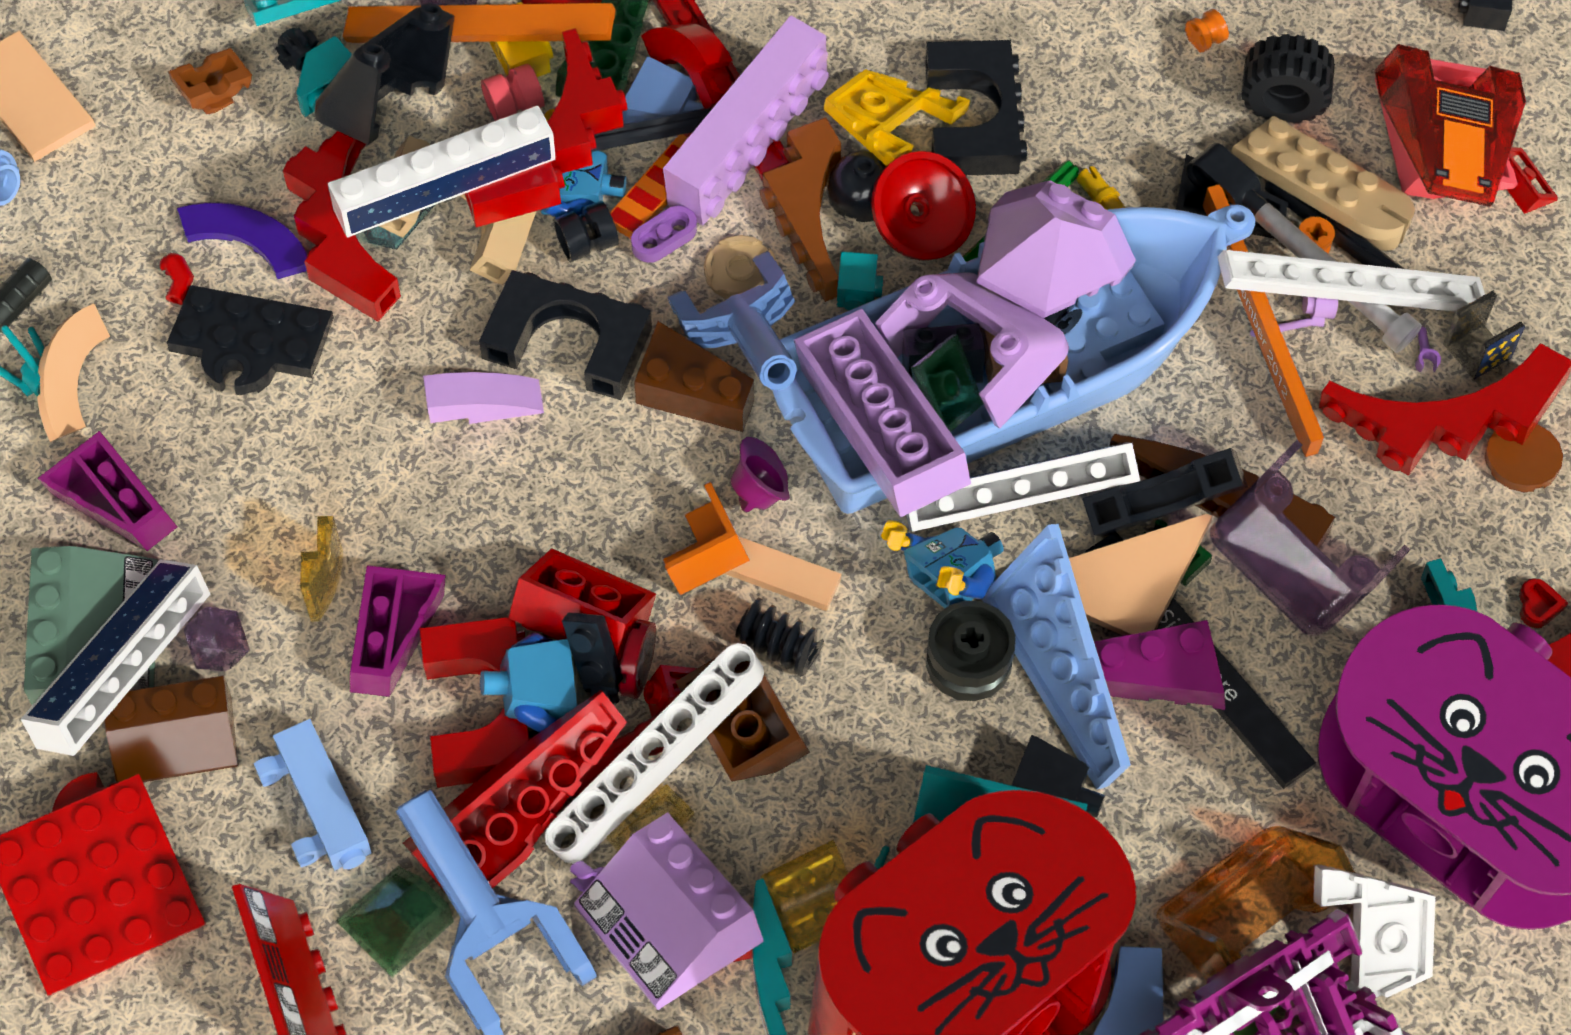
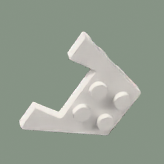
[1314,865,1435,998]

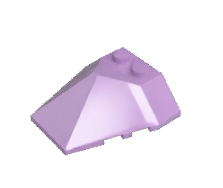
[976,180,1136,318]

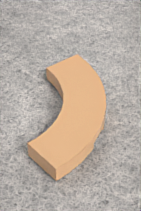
[37,303,110,442]

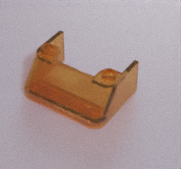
[1156,826,1355,980]

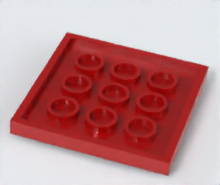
[0,774,206,997]

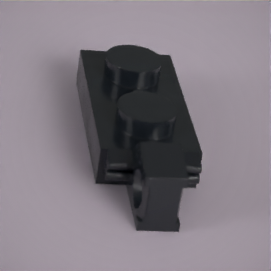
[562,612,623,706]

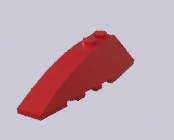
[402,690,627,897]

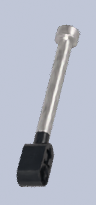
[1186,143,1422,353]

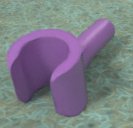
[1415,327,1441,372]
[570,861,604,892]

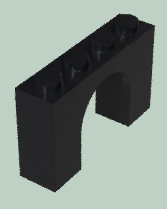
[925,40,1027,176]
[479,270,652,400]

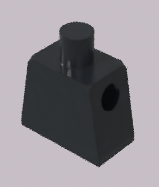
[1011,735,1105,818]

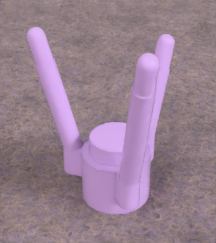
[1250,296,1338,337]

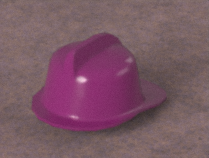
[730,437,790,513]

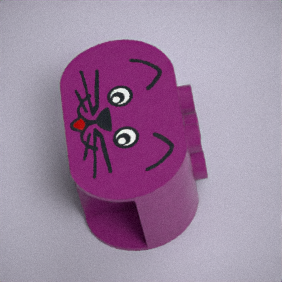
[1318,605,1571,930]

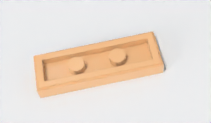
[724,536,841,611]

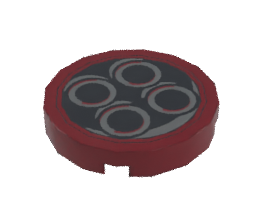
[618,619,656,699]

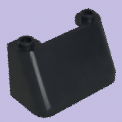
[314,4,455,145]

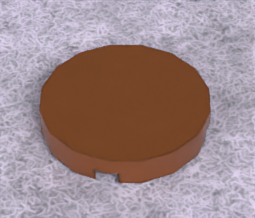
[1485,424,1563,493]

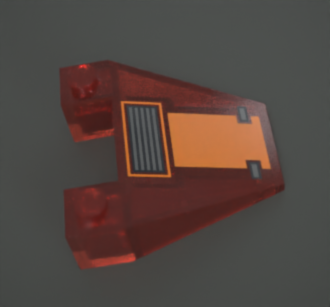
[1374,44,1526,207]

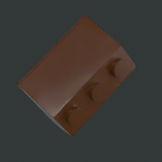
[675,641,810,782]
[105,675,239,783]

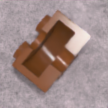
[168,48,252,114]

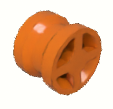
[1185,9,1229,53]
[1299,217,1335,254]

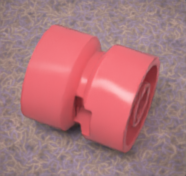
[481,63,545,121]

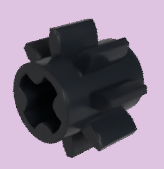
[275,28,319,71]

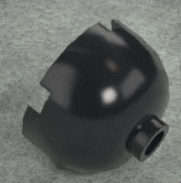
[827,150,886,222]

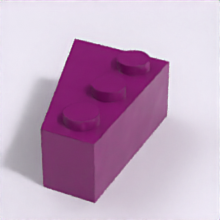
[350,565,446,697]

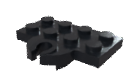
[167,285,334,395]

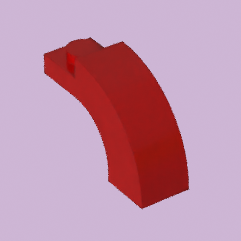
[641,23,733,108]

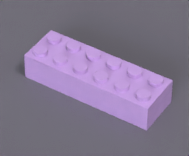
[663,15,829,226]
[794,309,971,517]

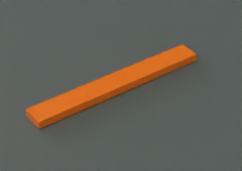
[342,3,616,43]

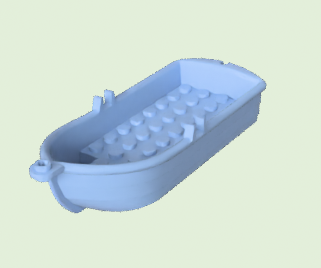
[772,205,1255,514]

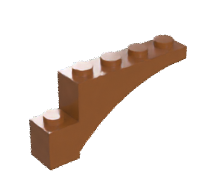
[760,117,841,302]

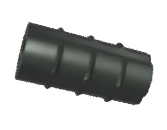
[0,258,52,333]

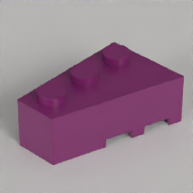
[37,431,178,551]
[1094,620,1225,710]

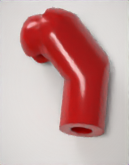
[159,253,194,305]

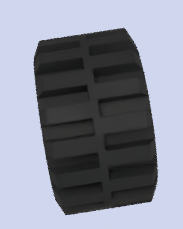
[1241,34,1335,124]

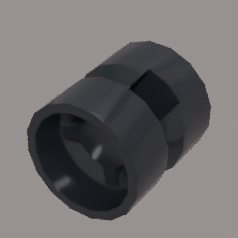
[553,201,619,263]

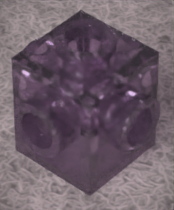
[183,607,250,671]

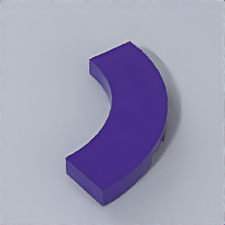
[177,203,307,280]

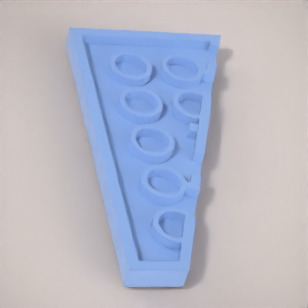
[982,524,1131,790]

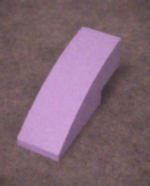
[423,372,544,424]

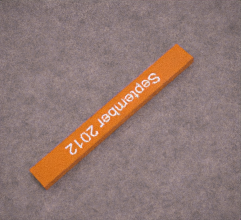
[1203,184,1324,457]

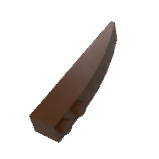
[1109,434,1335,568]

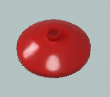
[871,151,976,261]

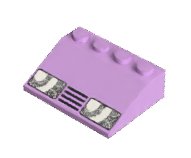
[574,812,764,1010]

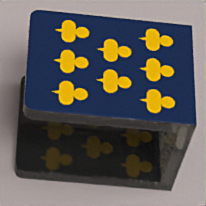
[1443,290,1525,380]

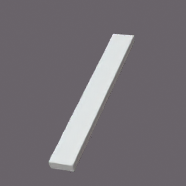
[1217,249,1489,312]

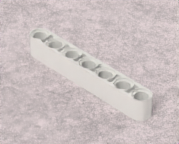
[545,643,764,864]

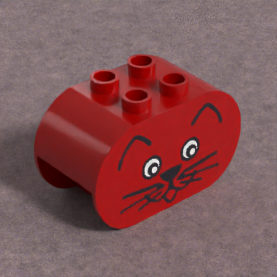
[807,790,1136,1035]

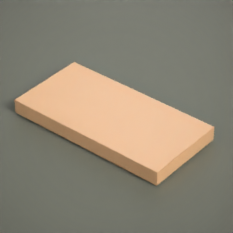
[0,31,95,162]

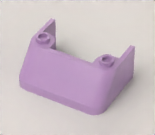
[875,272,1069,429]

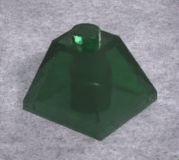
[911,334,984,432]
[336,866,454,978]

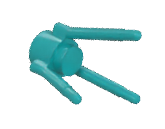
[0,325,45,397]

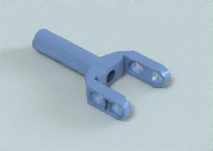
[667,251,797,390]
[395,790,597,1035]

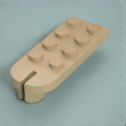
[1231,116,1415,251]

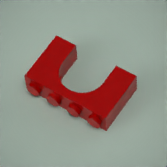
[420,617,533,788]

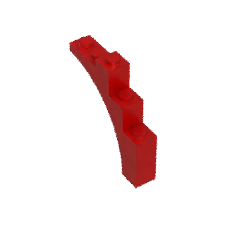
[465,28,628,228]
[283,131,401,322]
[1319,343,1571,476]

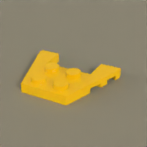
[823,69,970,166]

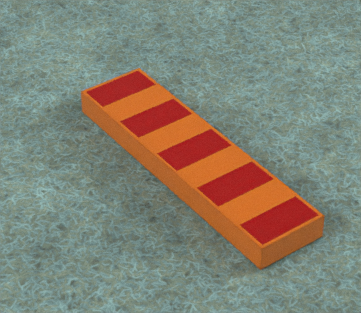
[610,133,692,239]

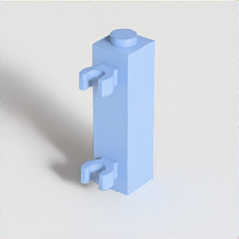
[253,719,372,871]

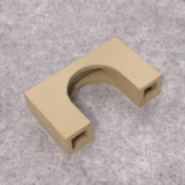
[379,135,536,285]

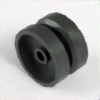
[926,600,1016,701]

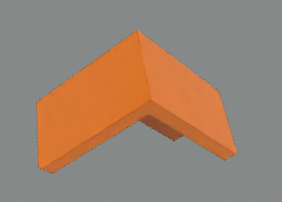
[663,482,750,595]

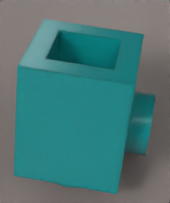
[837,251,884,311]

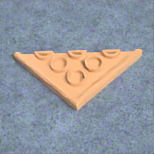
[1069,514,1212,636]

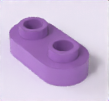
[631,206,697,263]

